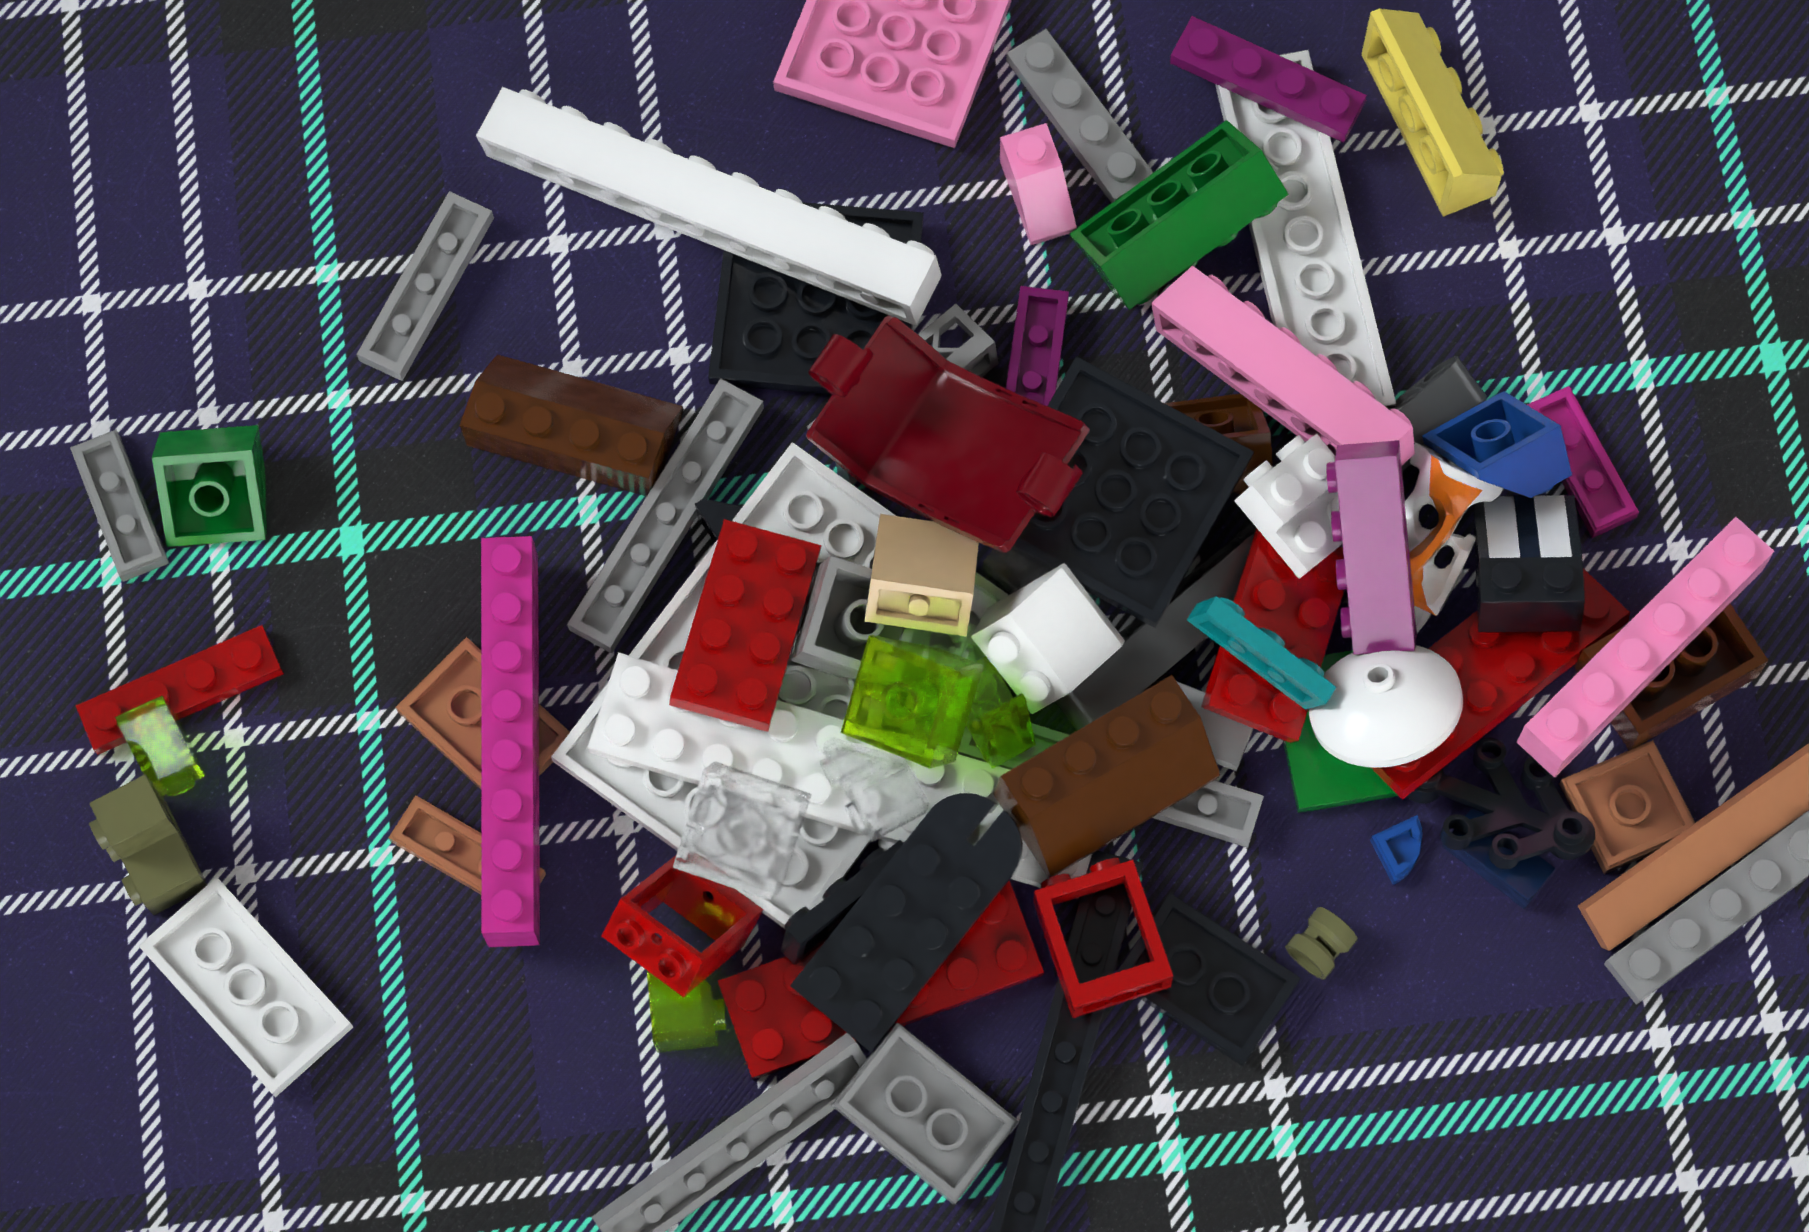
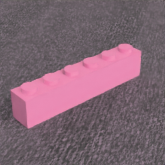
[1151,266,1415,466]
[1517,517,1774,778]

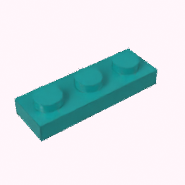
[1187,596,1337,710]

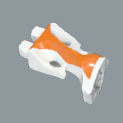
[1405,443,1503,633]

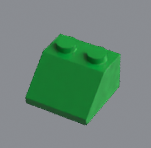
[152,425,267,547]

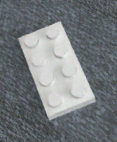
[139,877,353,1097]

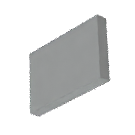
[831,1023,1019,1204]

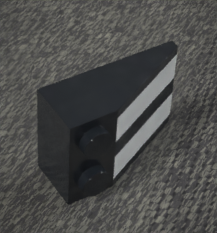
[1473,495,1585,632]

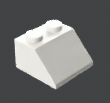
[971,563,1125,714]

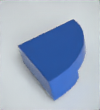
[1370,815,1423,885]

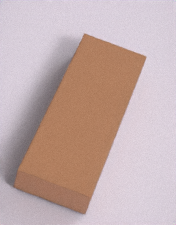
[388,796,546,894]

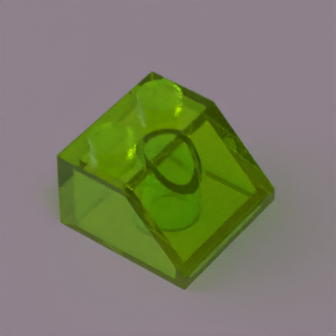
[840,635,984,768]

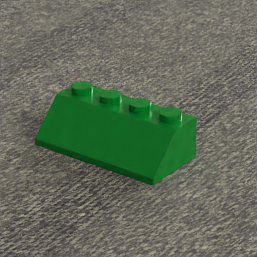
[1069,120,1289,310]

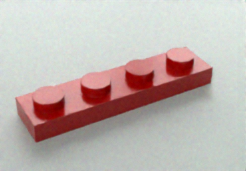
[76,625,284,755]

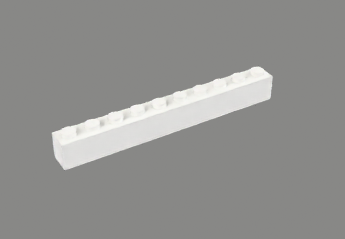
[476,87,942,326]

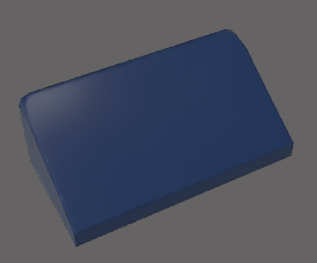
[1442,808,1556,909]

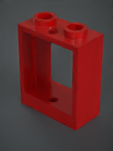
[601,851,763,998]
[1033,858,1173,1018]

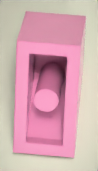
[1000,123,1077,245]

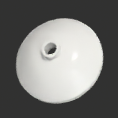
[1309,645,1463,768]

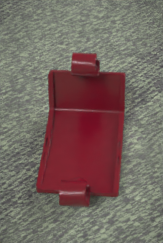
[806,316,1090,553]

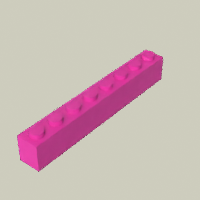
[481,536,540,947]

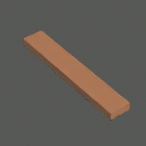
[1578,743,1809,951]

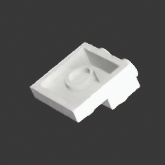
[1234,434,1343,579]

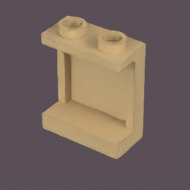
[864,514,979,636]

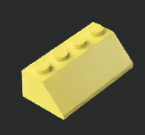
[1362,8,1504,217]

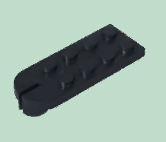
[790,793,1023,1052]

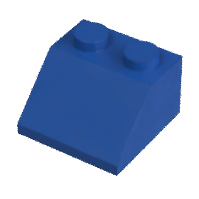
[1422,391,1572,498]

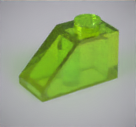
[115,696,205,796]
[646,970,727,1053]

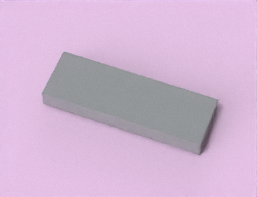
[70,430,169,582]

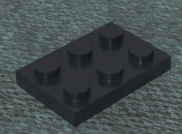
[1117,893,1301,1067]

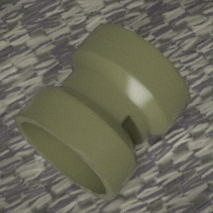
[1285,907,1358,980]

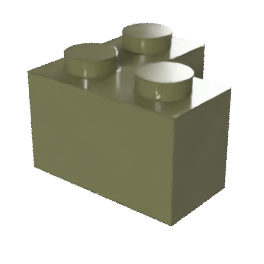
[89,775,208,915]

